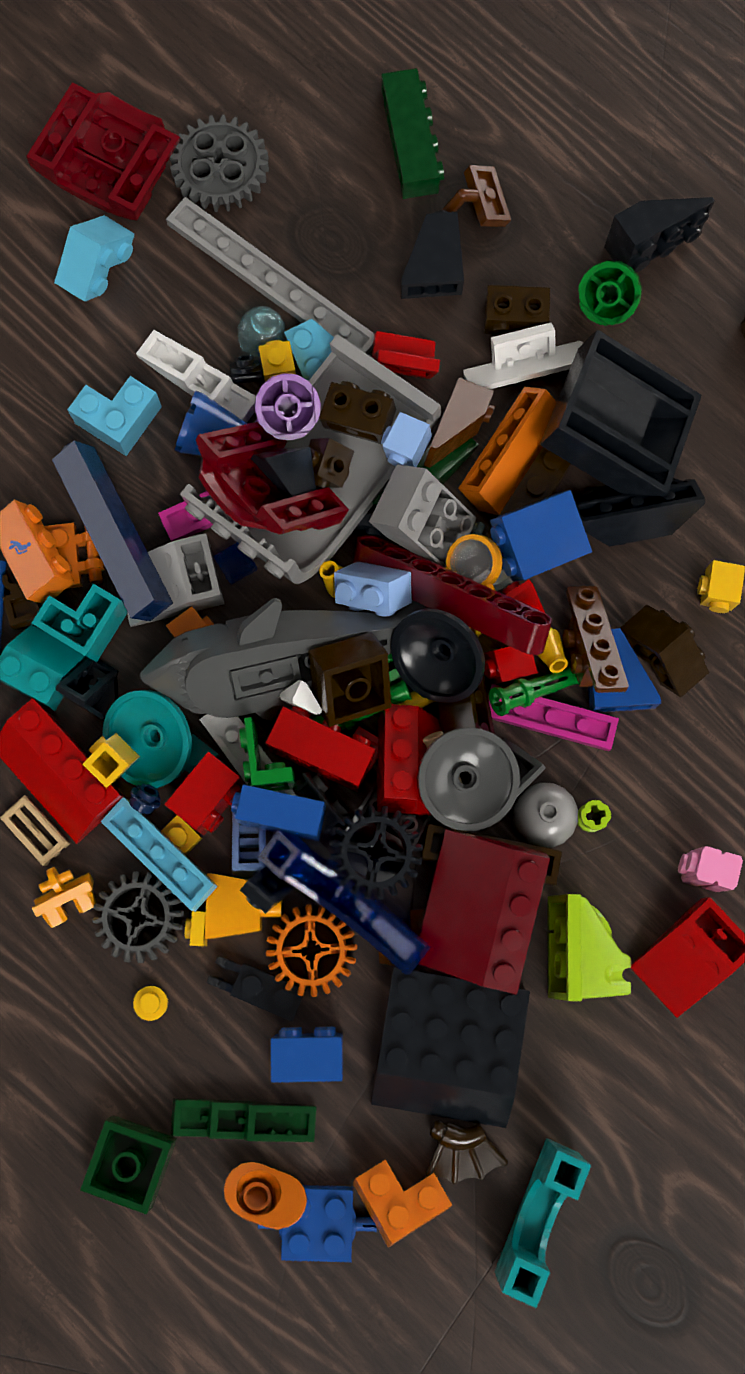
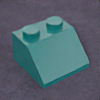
[0,625,87,711]

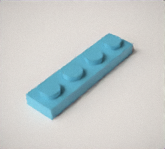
[101,797,218,912]

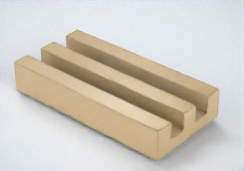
[0,795,70,867]

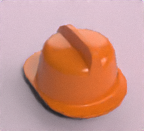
[224,1162,307,1229]

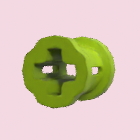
[578,800,611,832]

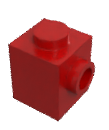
[484,646,538,685]

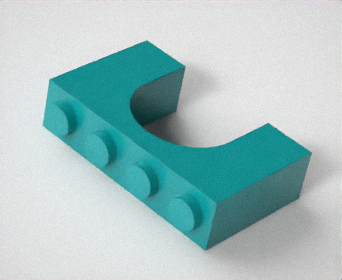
[494,1138,591,1308]

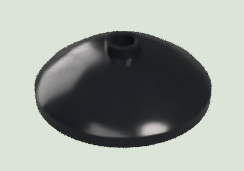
[391,609,485,703]

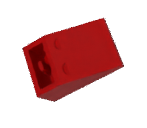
[630,897,745,1018]

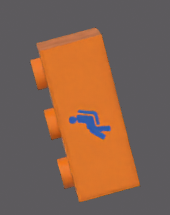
[0,499,74,604]

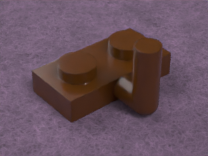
[442,165,511,227]

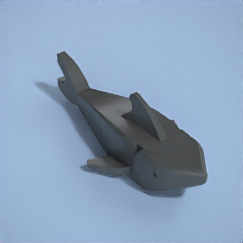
[140,598,430,722]

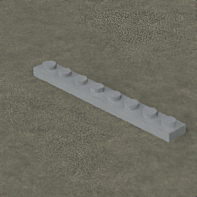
[166,197,374,355]

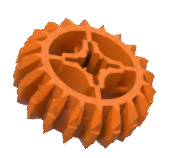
[266,904,357,997]

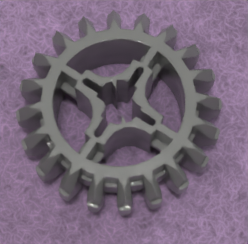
[92,871,185,963]

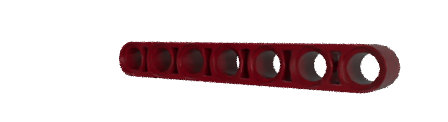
[353,535,552,655]

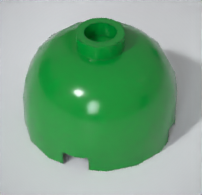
[578,260,642,326]

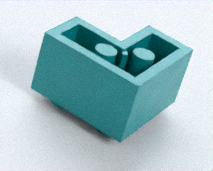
[32,583,128,662]

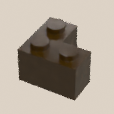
[620,605,710,697]

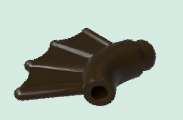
[426,1120,508,1185]

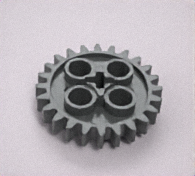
[170,115,269,212]

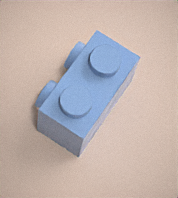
[334,561,412,617]

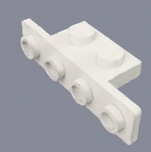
[463,323,583,389]

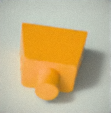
[205,873,282,939]

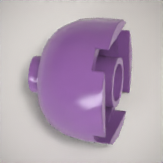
[255,373,321,441]

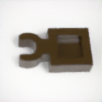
[2,574,41,630]

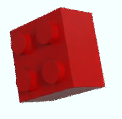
[164,751,246,835]

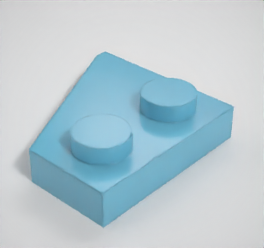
[284,319,335,381]

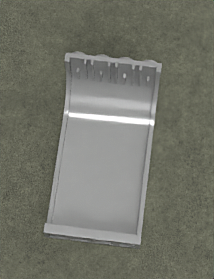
[180,334,441,584]

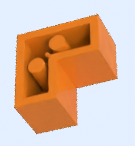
[353,1160,452,1248]

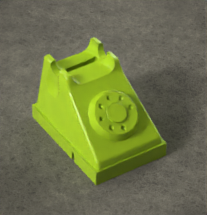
[548,894,631,1001]

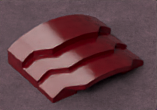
[26,82,180,221]
[196,422,349,535]

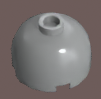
[512,782,578,848]

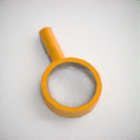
[446,534,502,591]

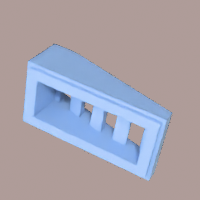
[232,812,266,879]

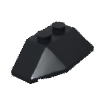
[574,478,705,547]

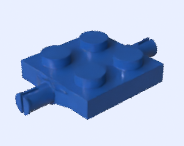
[258,1185,377,1262]

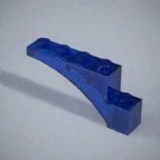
[258,830,431,974]

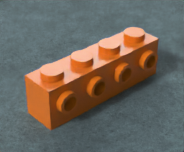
[458,387,556,515]

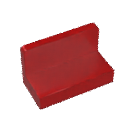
[372,331,440,379]

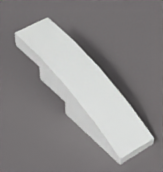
[136,330,256,423]

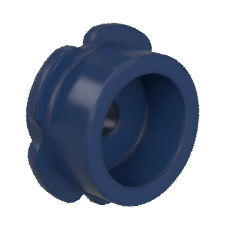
[129,784,161,814]

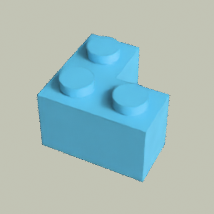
[54,215,135,302]
[67,376,162,456]

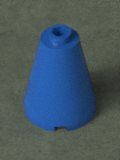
[174,390,248,456]

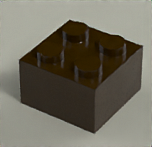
[308,632,391,727]

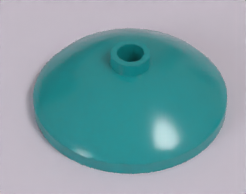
[102,689,192,788]

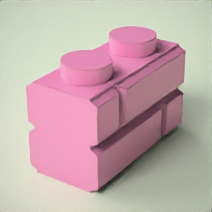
[678,846,743,892]

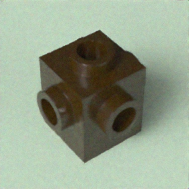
[308,438,354,490]

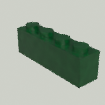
[381,68,444,199]

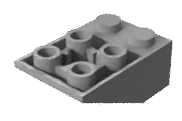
[369,464,477,568]
[127,533,225,627]

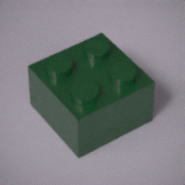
[80,1115,177,1215]

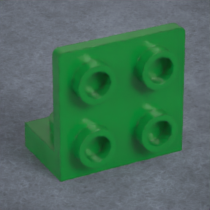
[239,717,297,791]

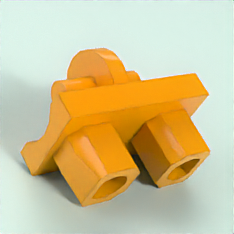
[32,867,96,928]

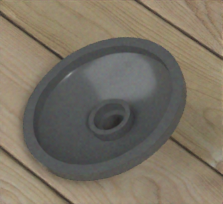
[418,728,520,831]

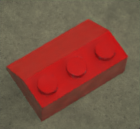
[377,704,442,816]
[266,706,375,793]

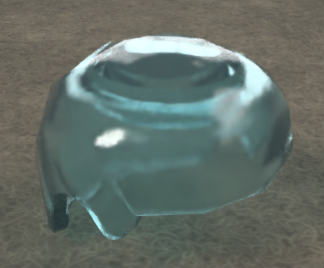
[237,306,286,357]

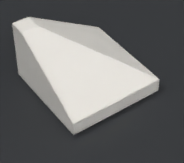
[279,680,322,715]

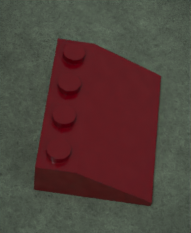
[414,828,550,994]

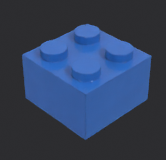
[271,1026,344,1083]

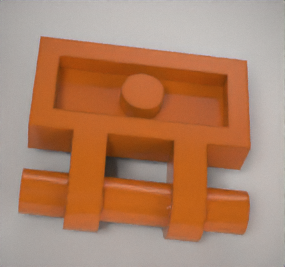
[45,522,105,589]

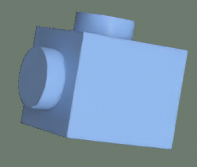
[381,412,432,467]

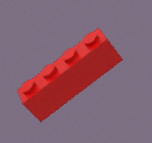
[0,698,126,844]

